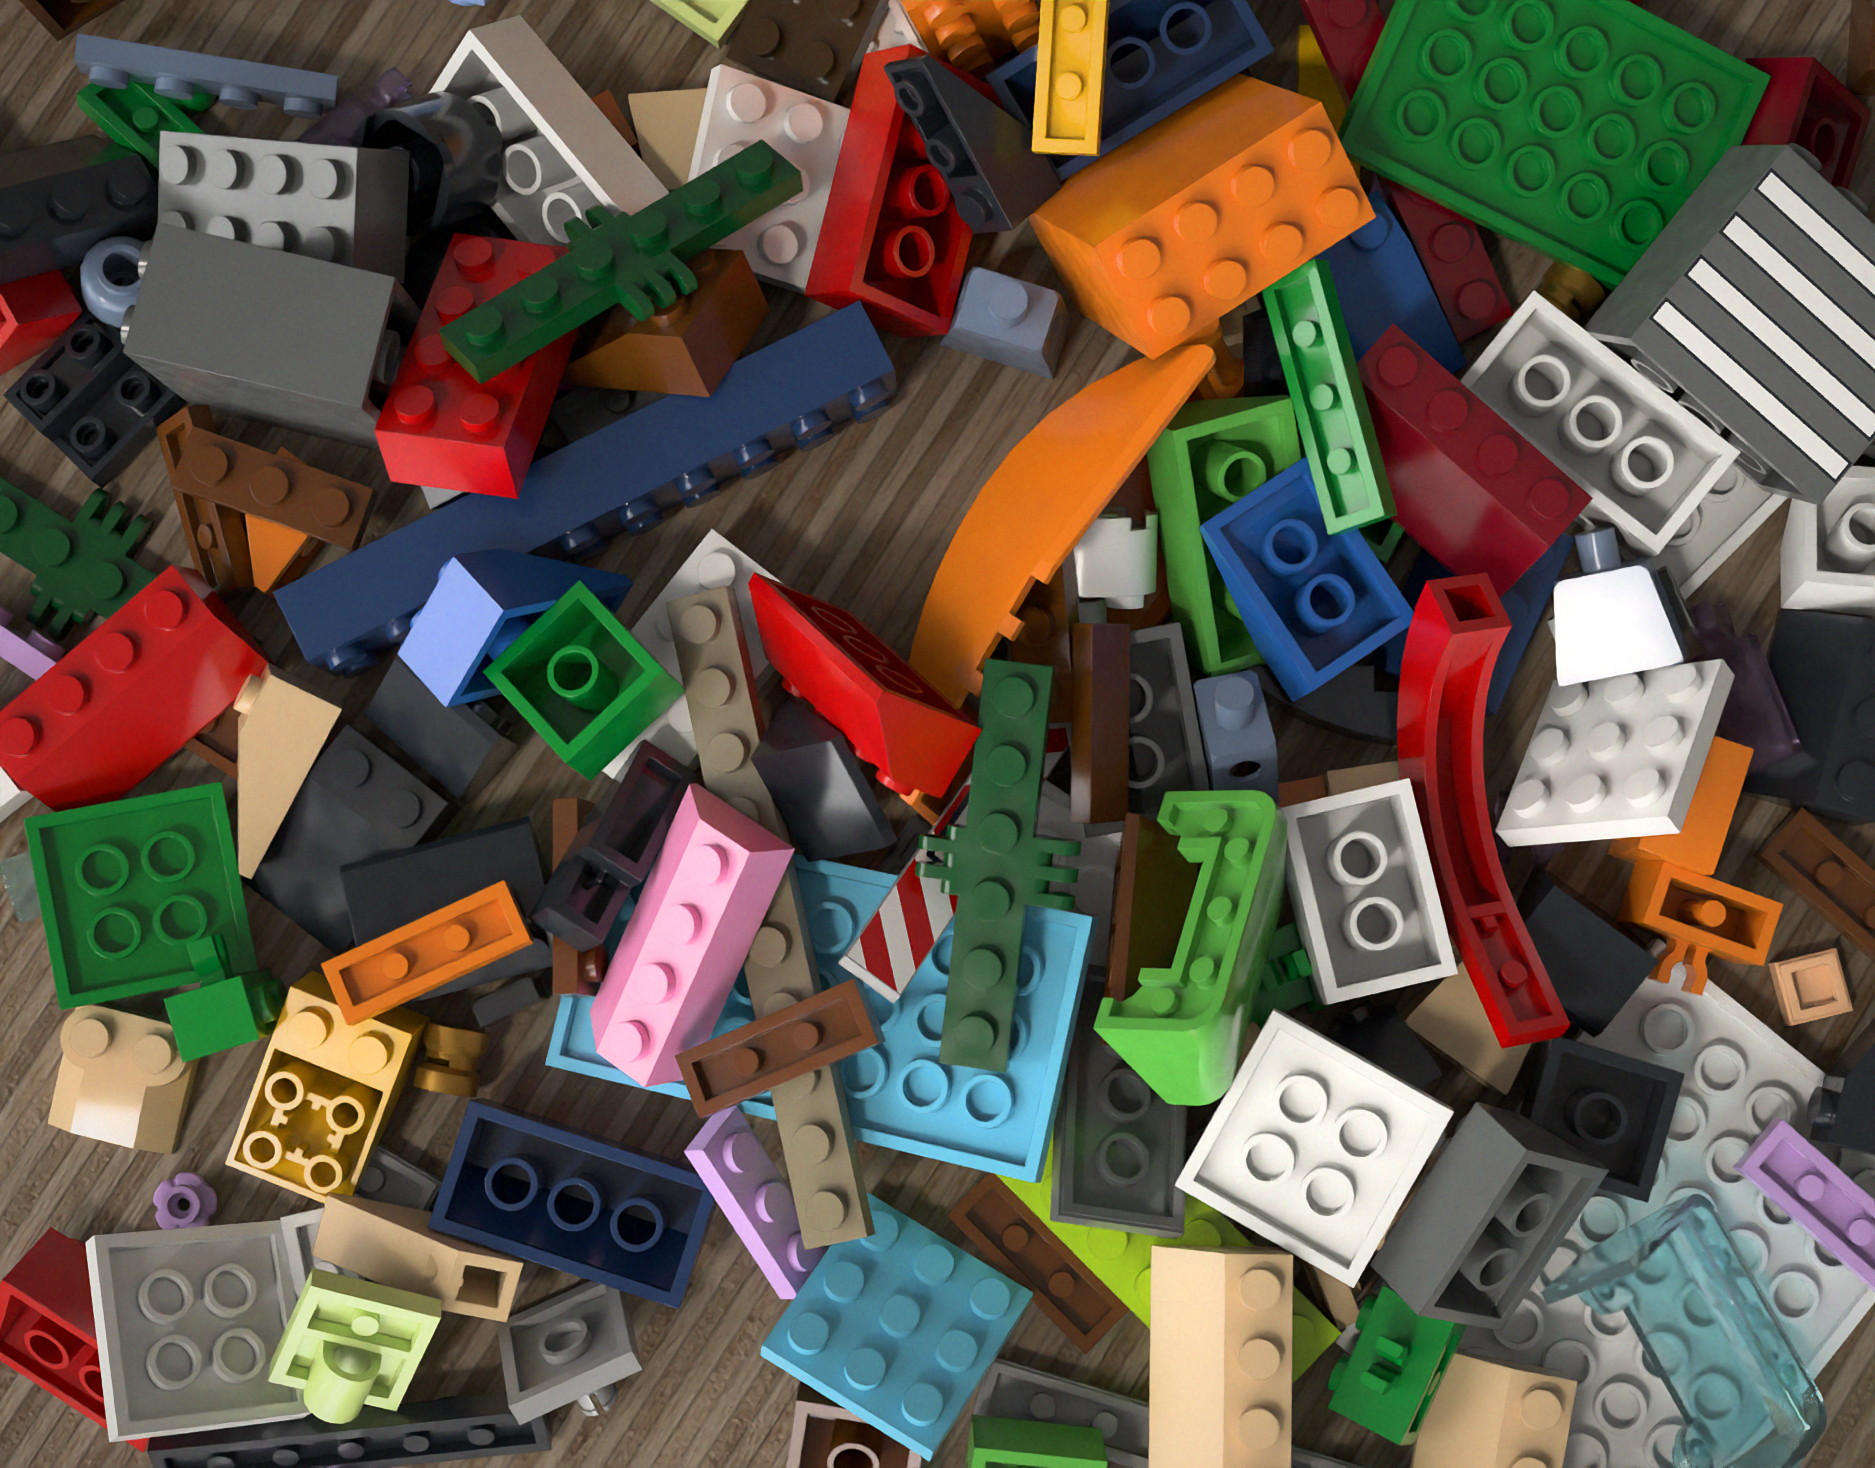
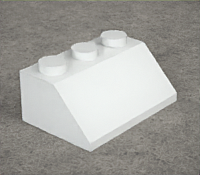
[1780,466,1875,616]

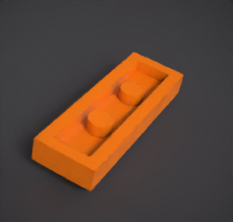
[321,880,535,1026]

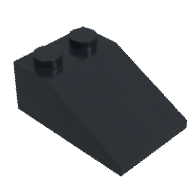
[241,724,461,956]

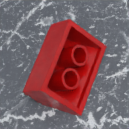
[0,1227,149,1453]

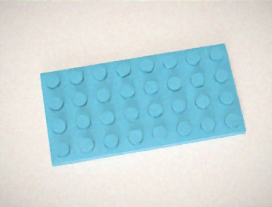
[545,833,1098,1183]

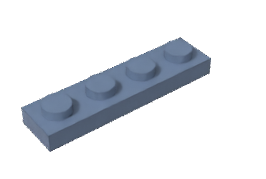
[74,33,339,120]

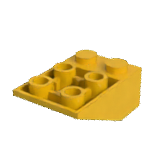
[225,971,431,1204]

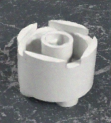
[1073,506,1158,609]

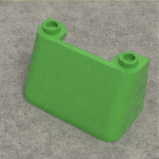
[1093,790,1288,1106]

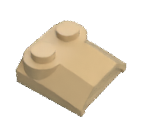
[48,1002,201,1155]

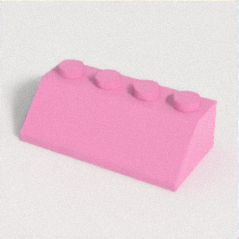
[590,783,795,1088]

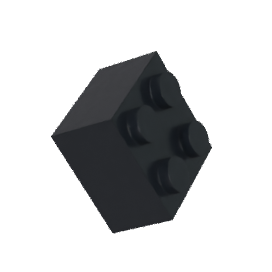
[1520,1036,1685,1203]

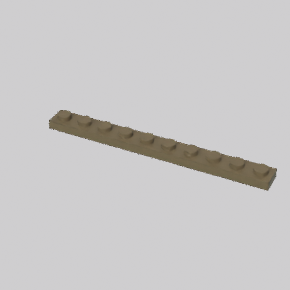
[666,585,875,1250]

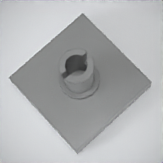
[496,1281,642,1425]

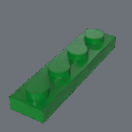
[1262,259,1398,535]

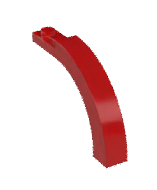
[1397,572,1570,1049]

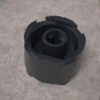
[351,91,504,236]

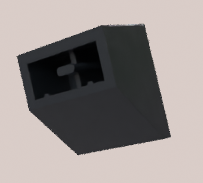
[364,655,521,804]

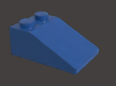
[1307,190,1467,375]
[1199,456,1414,702]
[397,548,633,707]

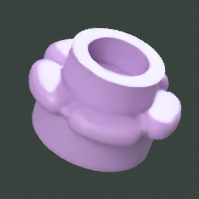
[153,1172,218,1230]

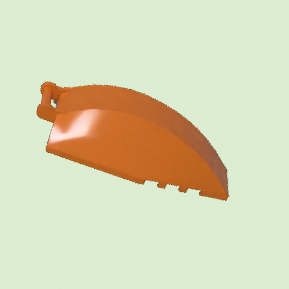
[900,318,1244,826]

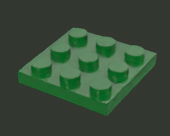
[23,782,258,1010]

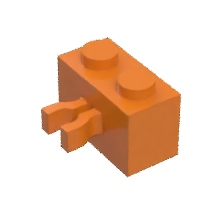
[1616,860,1783,996]

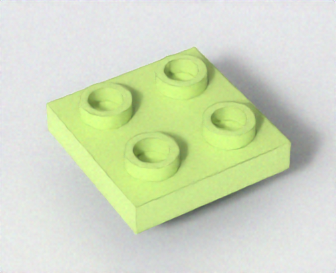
[268,1268,442,1424]

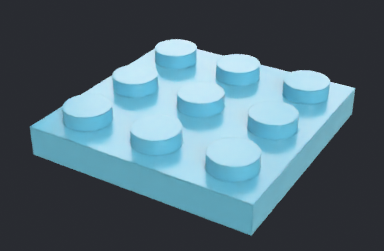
[760,1192,1034,1461]

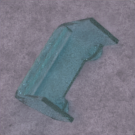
[1541,1194,1827,1468]

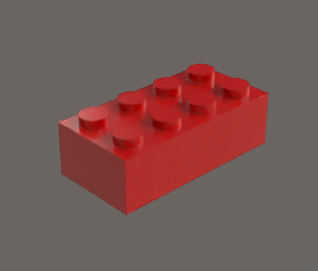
[804,44,1004,338]
[374,233,581,499]

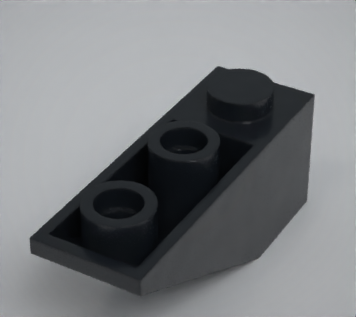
[883,55,1062,234]

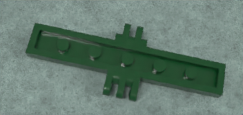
[439,139,803,384]
[0,476,263,646]
[915,658,1082,1073]

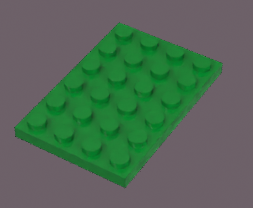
[1337,0,1771,291]

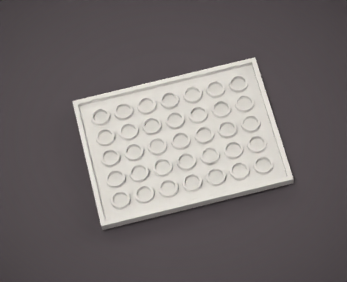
[1335,938,1875,1468]

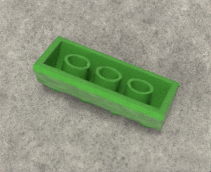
[1146,395,1301,678]

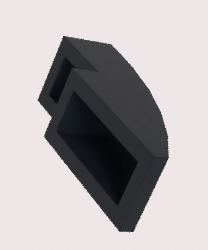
[1239,665,1398,746]
[528,739,698,953]

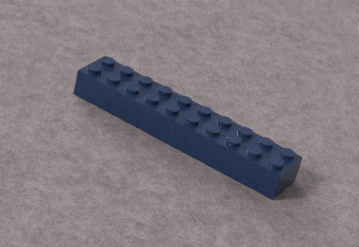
[273,300,897,679]

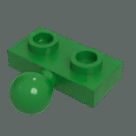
[77,81,217,182]

